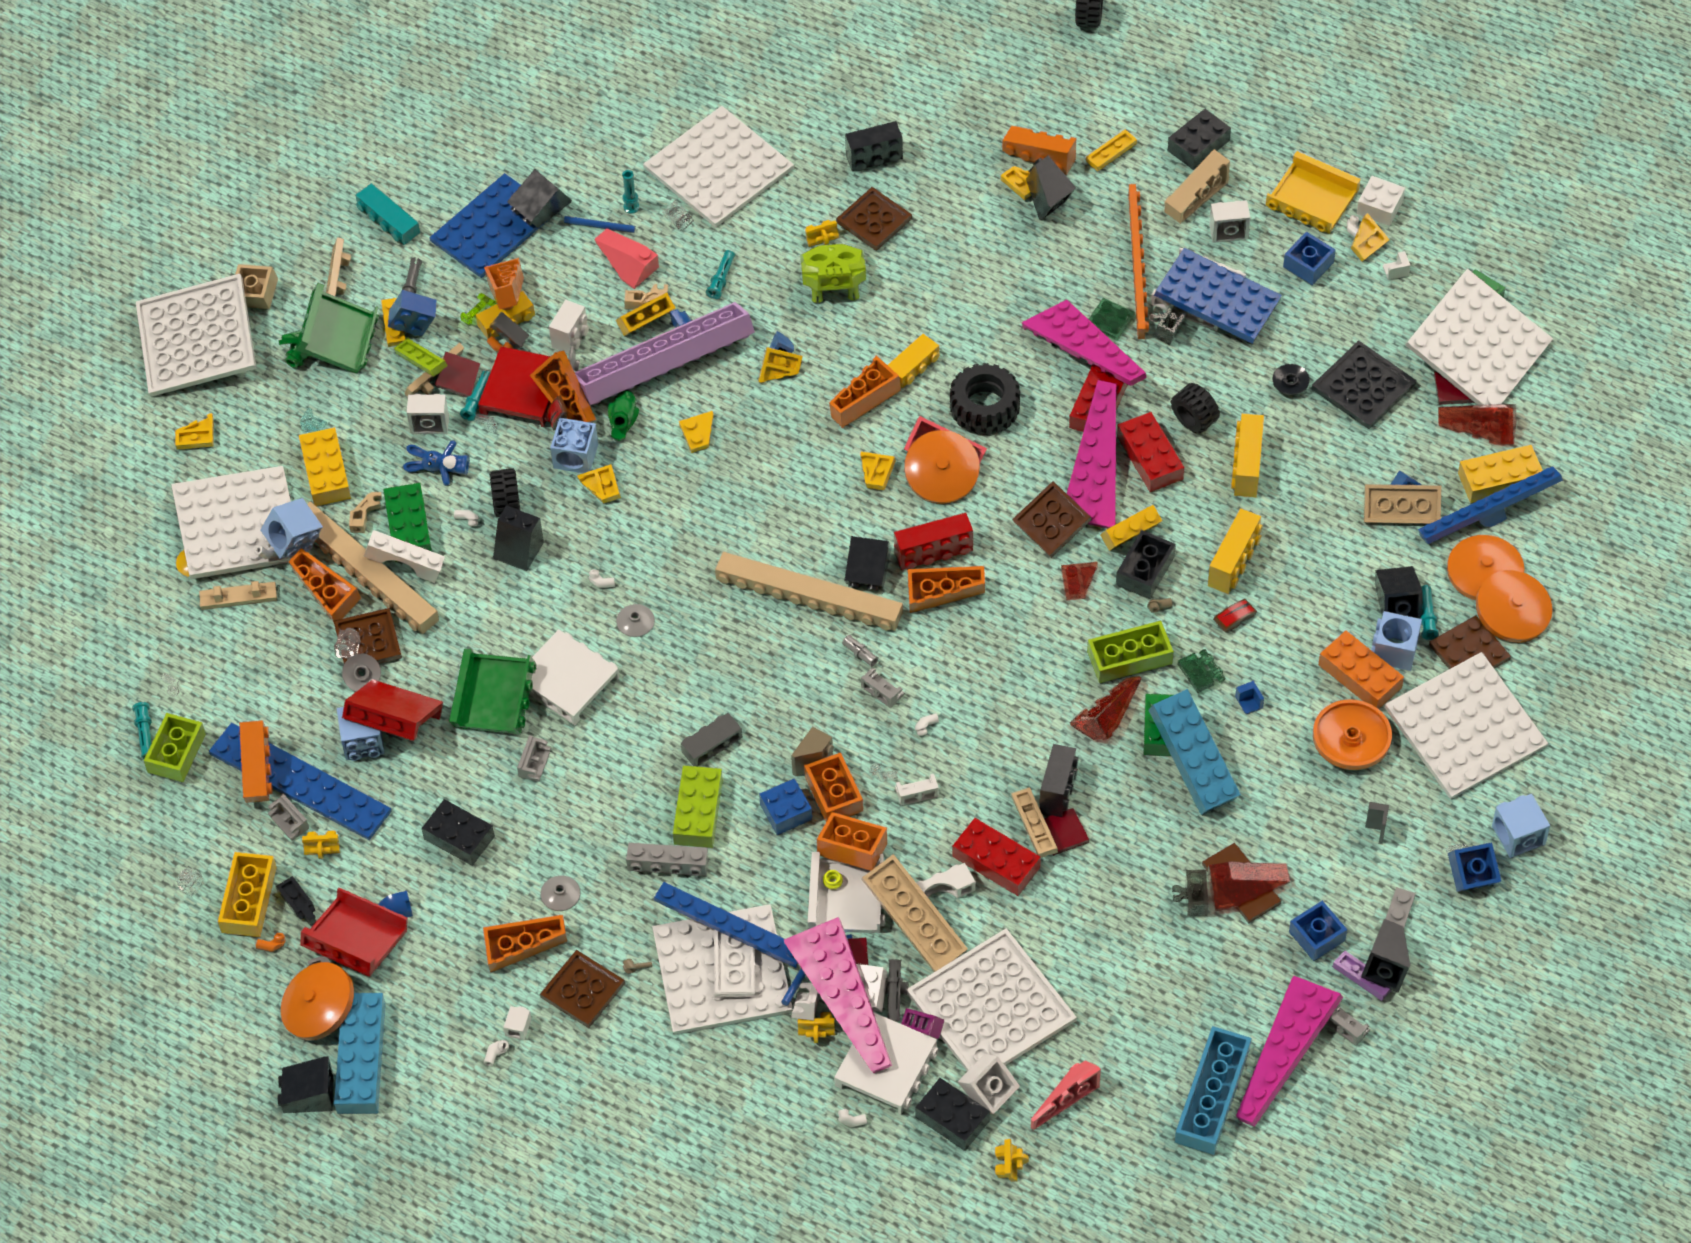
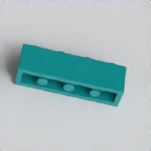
[355,183,420,245]

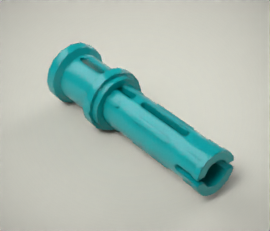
[622,170,639,214]
[706,250,735,299]
[460,371,490,421]
[1420,585,1439,640]
[132,702,152,759]

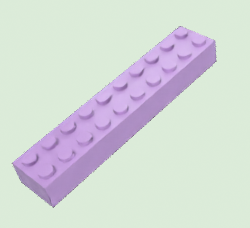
[575,302,755,405]

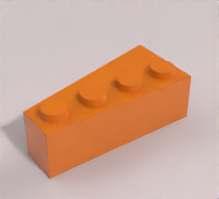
[1002,126,1077,175]
[484,258,524,310]
[530,351,596,423]
[288,548,361,622]

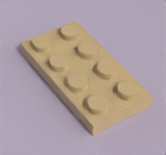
[1364,484,1441,523]

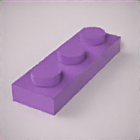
[1332,951,1392,1001]

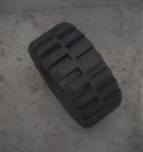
[950,363,1020,435]

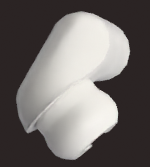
[454,510,479,526]
[838,1109,867,1128]

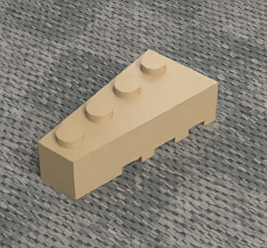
[1164,149,1230,224]

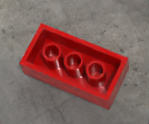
[1069,364,1128,432]
[1117,412,1185,492]
[894,512,973,570]
[952,818,1041,896]

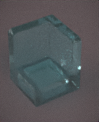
[300,408,328,434]

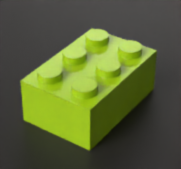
[144,713,206,782]

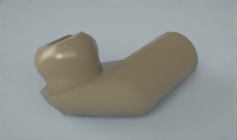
[1147,598,1173,613]

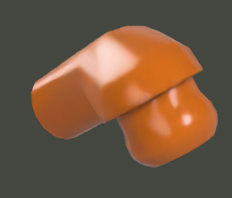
[487,337,513,352]
[256,933,286,952]

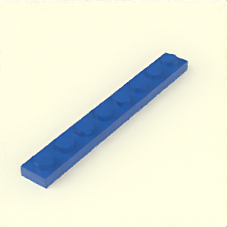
[1418,466,1563,544]
[654,882,798,968]

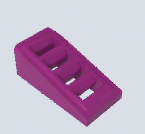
[901,1008,945,1039]

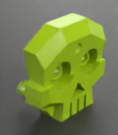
[800,244,866,303]

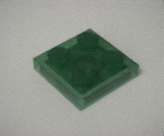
[1089,298,1135,341]

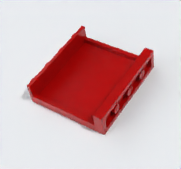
[478,346,551,427]
[342,679,443,741]
[300,887,408,977]

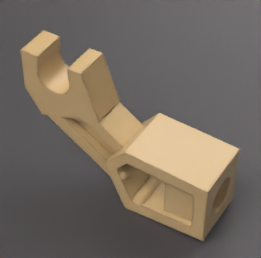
[625,284,668,310]
[349,492,382,533]

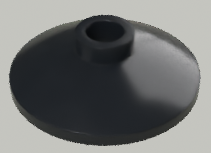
[1272,364,1310,395]

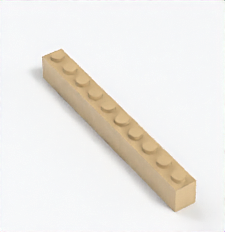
[307,502,439,634]
[715,552,903,631]

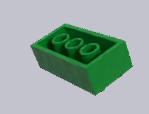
[383,483,432,562]

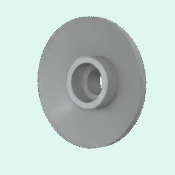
[568,346,580,371]
[616,604,655,637]
[342,654,381,691]
[540,876,580,911]

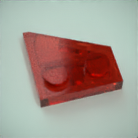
[1061,562,1098,601]

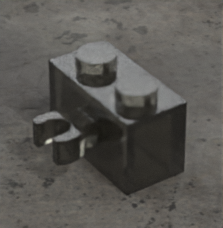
[1149,304,1188,345]
[1172,869,1209,917]

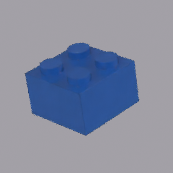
[1283,232,1336,285]
[388,290,437,336]
[759,778,812,835]
[1447,842,1501,892]
[1289,900,1347,961]

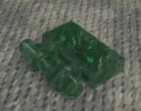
[1177,649,1226,693]

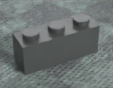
[681,713,743,767]

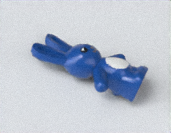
[403,440,470,486]

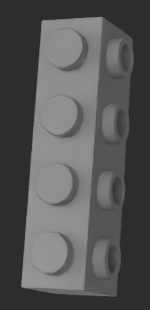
[626,843,709,876]

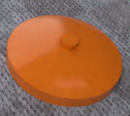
[904,430,980,504]
[1447,535,1524,600]
[1476,570,1552,643]
[1313,699,1392,770]
[281,962,354,1041]

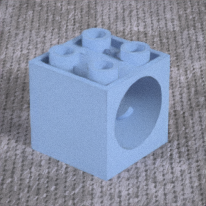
[550,418,598,473]
[260,498,323,559]
[1372,611,1422,671]
[337,707,385,761]
[1492,794,1550,858]

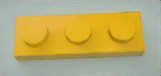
[1086,129,1137,172]
[381,298,405,347]

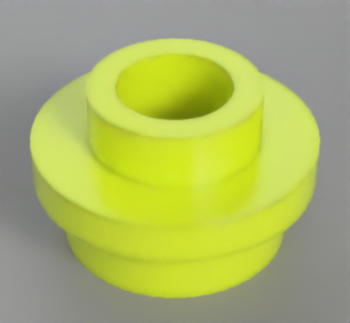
[823,870,843,889]

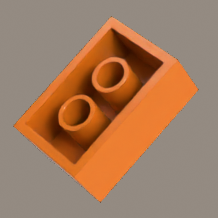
[804,752,863,822]
[817,812,887,871]

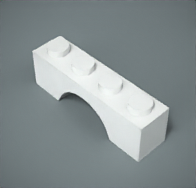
[363,530,445,583]
[916,863,976,898]

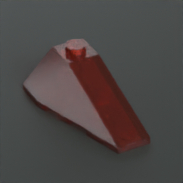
[1438,404,1517,444]
[1070,676,1142,740]
[1207,862,1290,911]

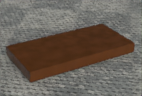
[1202,842,1281,924]

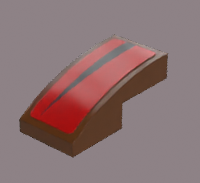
[547,395,567,431]
[1213,599,1257,632]

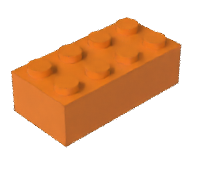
[1318,630,1404,709]

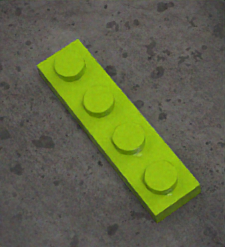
[394,338,448,376]

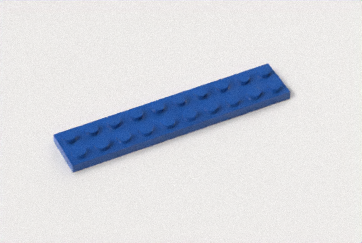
[209,722,391,840]

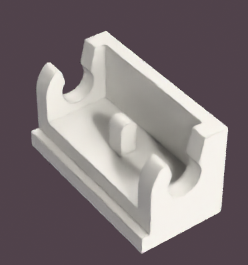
[895,774,939,806]
[792,983,820,1020]

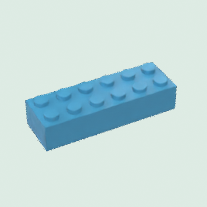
[1149,689,1241,815]
[334,993,386,1114]
[1174,1026,1252,1155]

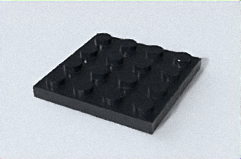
[1311,340,1417,429]

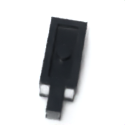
[276,876,316,927]

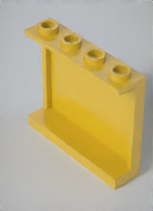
[1266,151,1361,234]

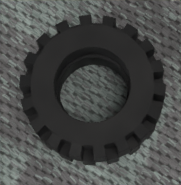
[1075,0,1103,28]
[1170,383,1220,434]
[489,468,520,517]

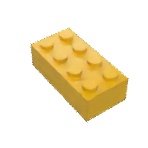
[1231,413,1264,498]
[299,427,351,506]
[1458,445,1543,504]
[1208,508,1263,594]
[218,852,277,937]

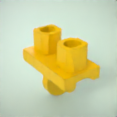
[805,220,839,247]
[302,830,340,859]
[797,1012,835,1043]
[995,1139,1029,1182]

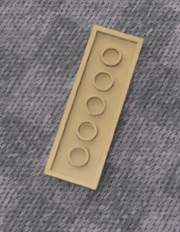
[861,854,968,972]

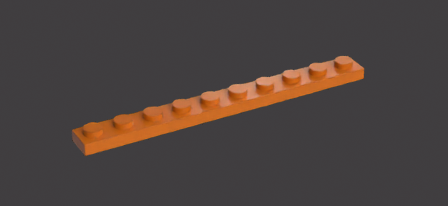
[1128,184,1149,339]

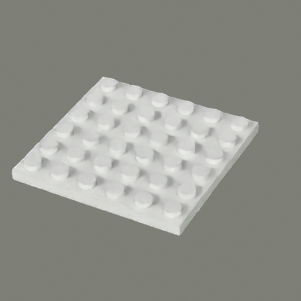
[643,106,794,228]
[1405,269,1553,415]
[136,274,257,397]
[171,466,292,579]
[1384,652,1549,799]
[652,904,793,1035]
[907,928,1077,1071]

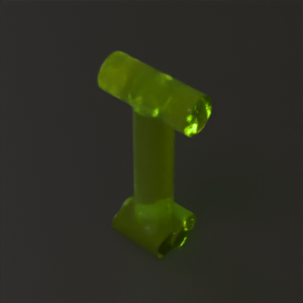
[460,293,496,326]

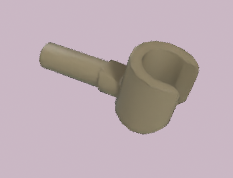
[623,959,652,974]

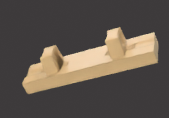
[326,237,351,296]
[404,343,464,397]
[199,581,277,610]
[1011,787,1058,858]

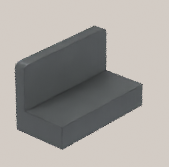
[489,312,529,350]
[1365,802,1389,844]

